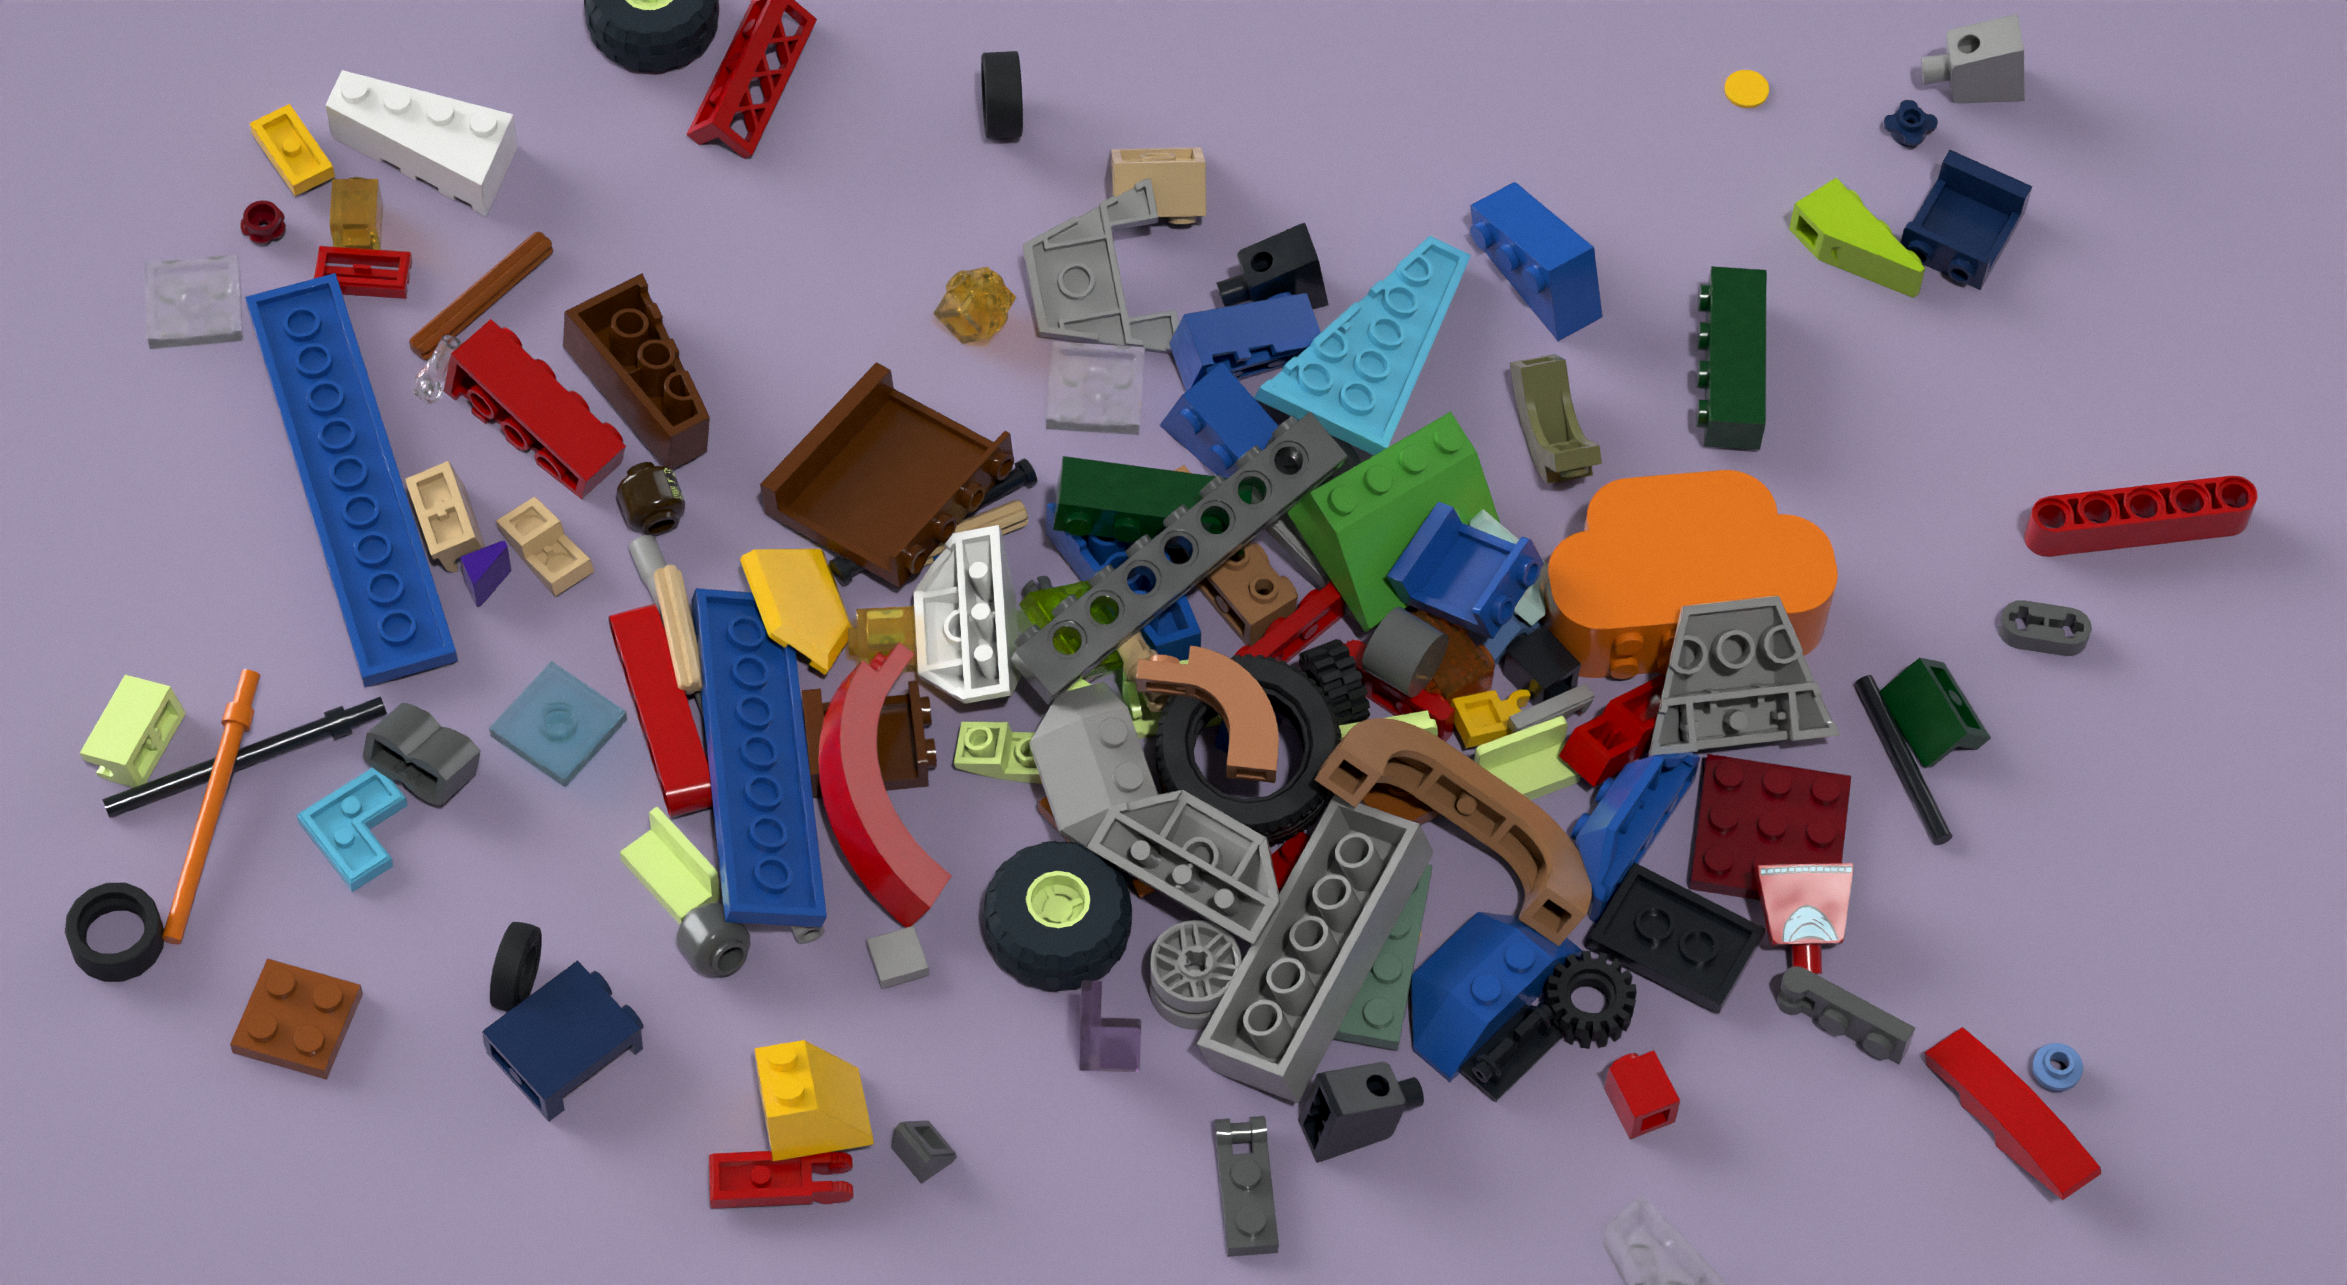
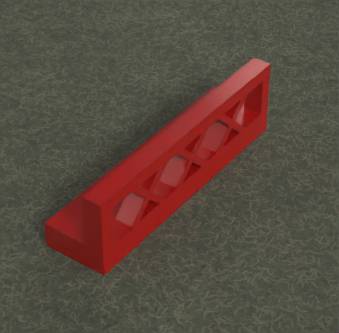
[686,0,817,159]

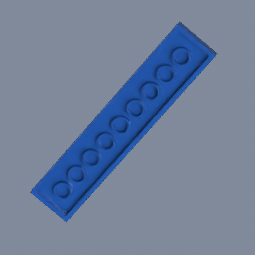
[245,273,458,687]

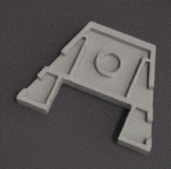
[1023,178,1179,354]

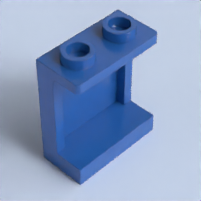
[1387,501,1544,639]

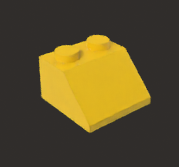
[754,1040,874,1161]

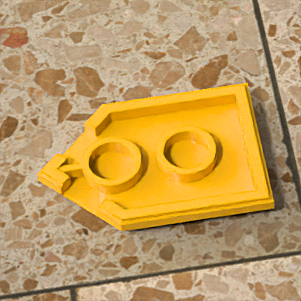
[740,549,855,675]

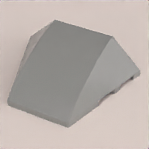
[1648,596,1840,757]

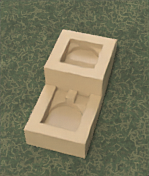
[496,496,594,597]

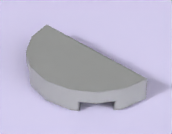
[1508,683,1595,733]

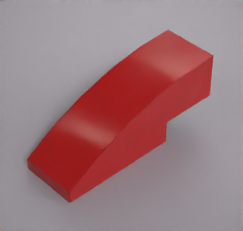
[1559,674,1666,787]

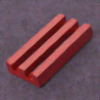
[314,246,413,299]

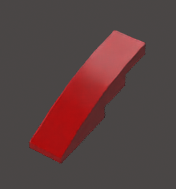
[1924,1027,2101,1200]

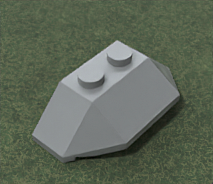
[1029,682,1158,872]
[1087,790,1281,946]

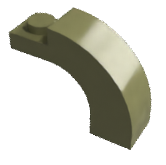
[1510,354,1602,484]

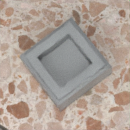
[866,926,929,989]

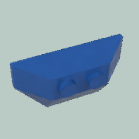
[1571,752,1700,924]
[1411,912,1583,1083]

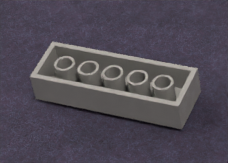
[1197,795,1434,1103]

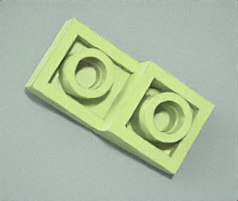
[954,722,1042,784]

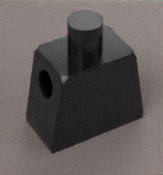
[1216,223,1329,309]
[1298,1061,1424,1163]

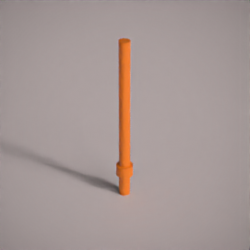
[162,669,261,945]

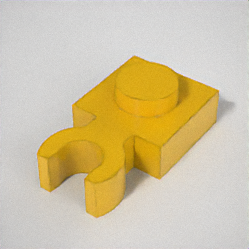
[1450,690,1531,748]

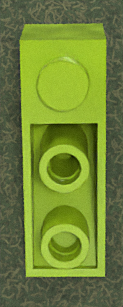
[1789,177,1925,298]

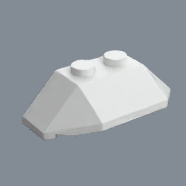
[913,525,1021,704]

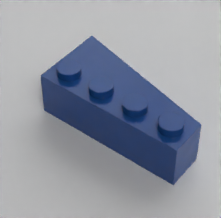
[1046,502,1202,661]

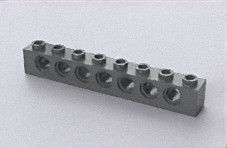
[1011,412,1348,705]

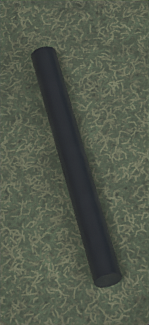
[1855,675,1952,845]

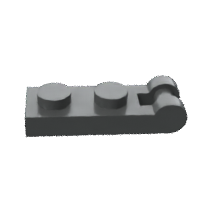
[1777,966,1915,1065]
[1214,1116,1279,1257]

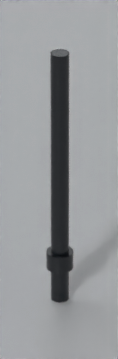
[102,697,387,817]

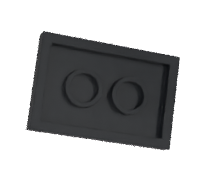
[1587,862,1766,1014]

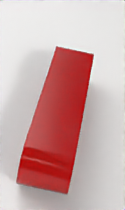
[2024,476,2258,557]
[608,603,713,818]

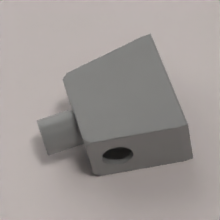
[1921,14,2025,103]

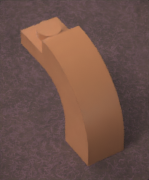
[1136,645,1279,783]

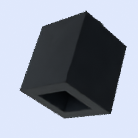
[1503,625,1581,706]

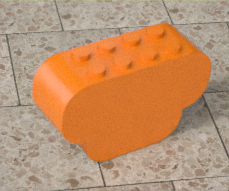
[1540,470,1838,679]

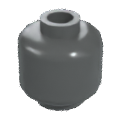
[677,903,751,977]

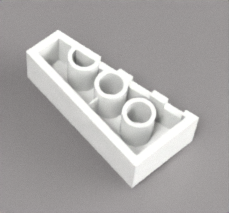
[325,70,518,217]

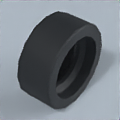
[981,51,1023,138]
[65,883,164,982]

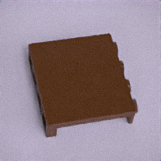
[760,362,1014,588]

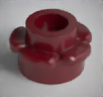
[240,200,286,244]

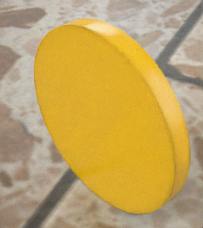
[1724,70,1769,108]

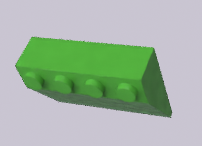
[1287,411,1500,633]

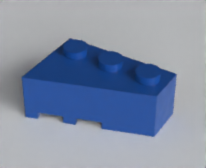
[1169,292,1321,391]
[1159,362,1279,478]

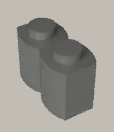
[362,703,481,805]

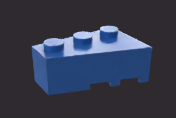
[1470,182,1603,341]

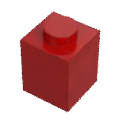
[1604,1050,1680,1139]

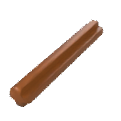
[409,231,553,360]

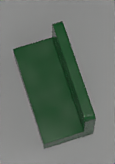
[1880,657,1991,767]

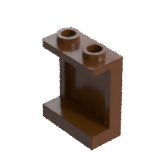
[802,680,937,798]

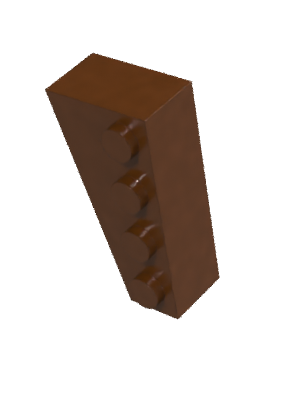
[563,273,710,470]

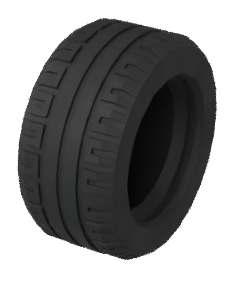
[1155,654,1342,847]

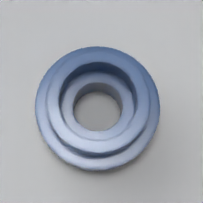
[2032,1043,2083,1092]

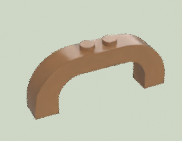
[1315,718,1592,946]

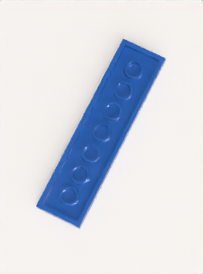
[692,588,827,927]

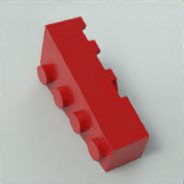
[443,319,626,500]

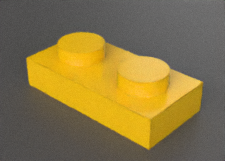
[249,104,335,196]

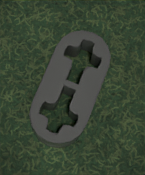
[1998,600,2092,656]

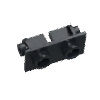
[1459,1003,1563,1102]

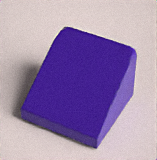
[460,541,512,607]

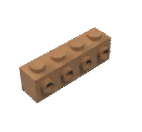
[1166,465,1298,646]

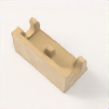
[405,461,486,572]

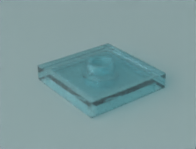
[489,661,627,788]

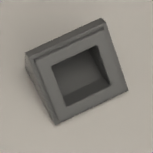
[891,1120,957,1184]

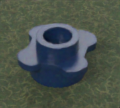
[1884,100,1938,147]

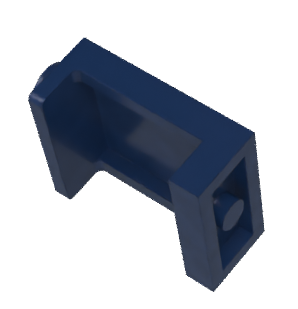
[1900,150,2033,290]
[482,960,644,1122]

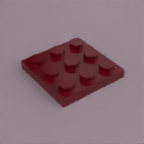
[1689,754,1851,900]

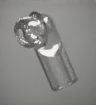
[412,335,462,404]

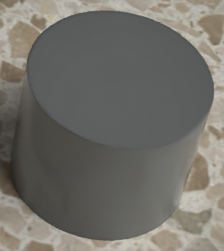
[1362,607,1449,698]

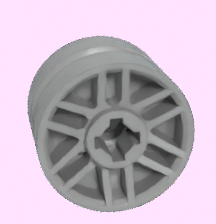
[1149,920,1241,1030]

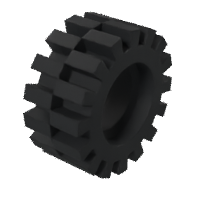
[1298,639,1370,725]
[1544,951,1637,1049]

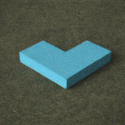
[297,767,408,892]

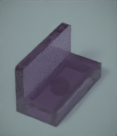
[1079,981,1141,1072]

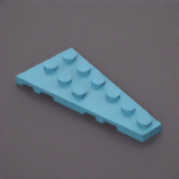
[1254,236,1471,455]

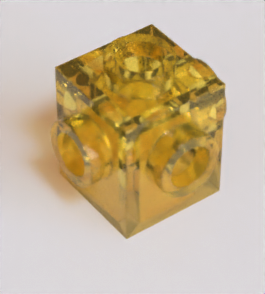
[933,266,1017,344]

